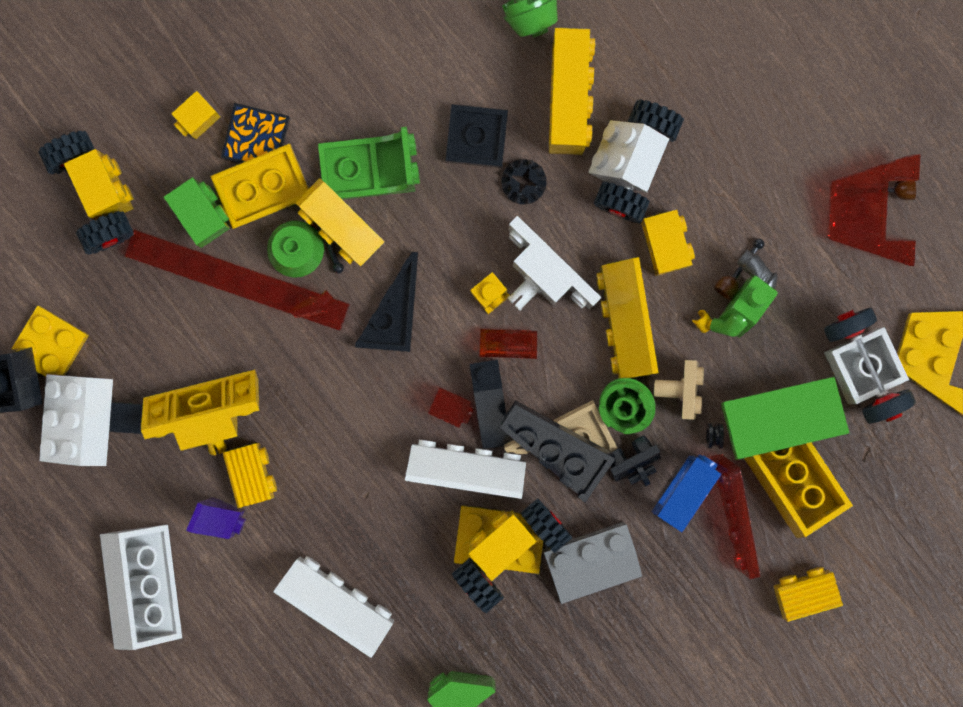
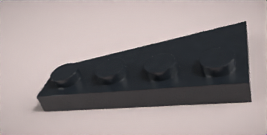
[501,400,615,503]

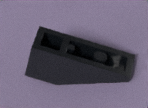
[469,360,510,449]

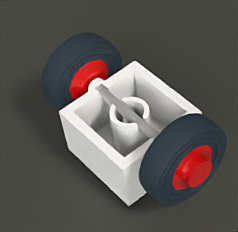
[824,308,916,424]

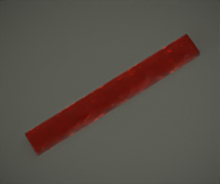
[125,230,350,331]

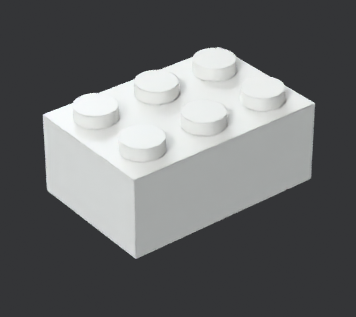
[40,375,113,466]

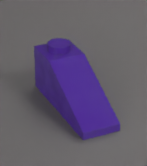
[186,497,246,539]

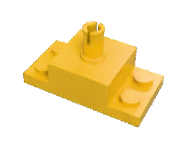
[141,370,259,455]

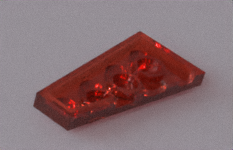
[710,454,761,579]

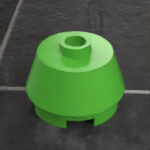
[502,0,558,37]
[267,221,324,278]
[599,378,655,434]

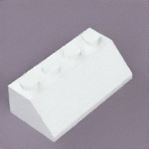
[405,439,526,499]
[100,525,182,650]
[274,556,394,658]

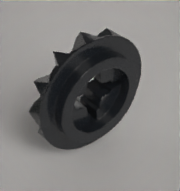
[501,159,547,205]

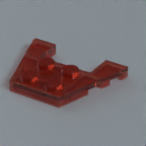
[827,154,921,266]

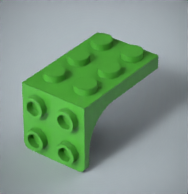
[318,127,420,200]

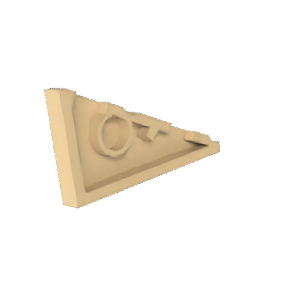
[504,400,618,454]

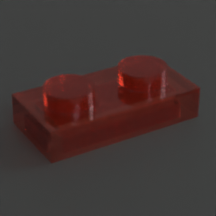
[479,329,537,359]

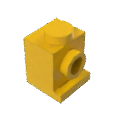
[470,272,510,314]

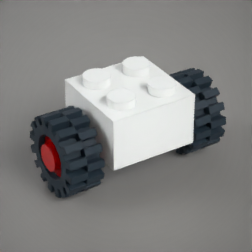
[588,99,684,224]

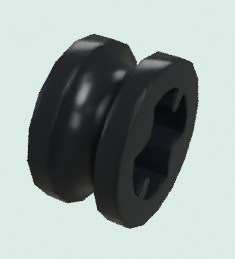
[706,423,724,449]

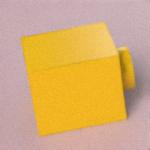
[171,91,221,139]

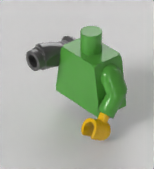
[692,250,778,338]

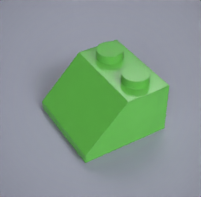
[427,671,496,707]

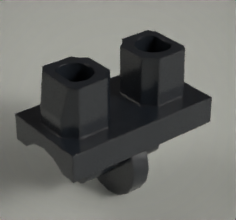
[610,435,661,487]

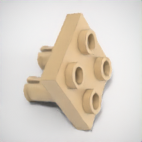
[654,360,704,420]

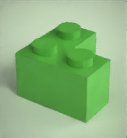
[164,177,230,248]

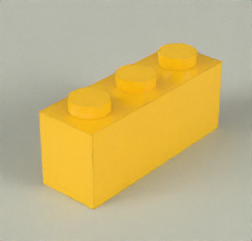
[296,178,384,266]

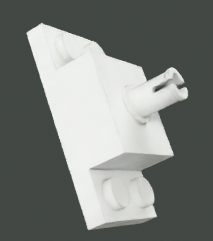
[507,216,601,311]

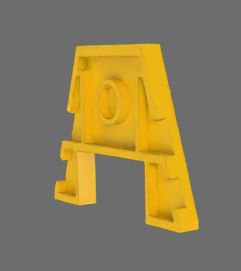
[897,311,963,417]

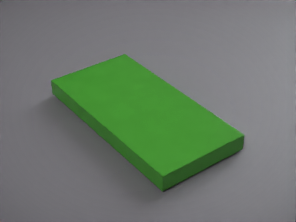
[721,377,849,460]

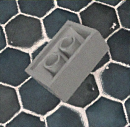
[543,522,642,604]

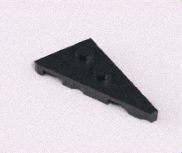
[355,252,419,352]

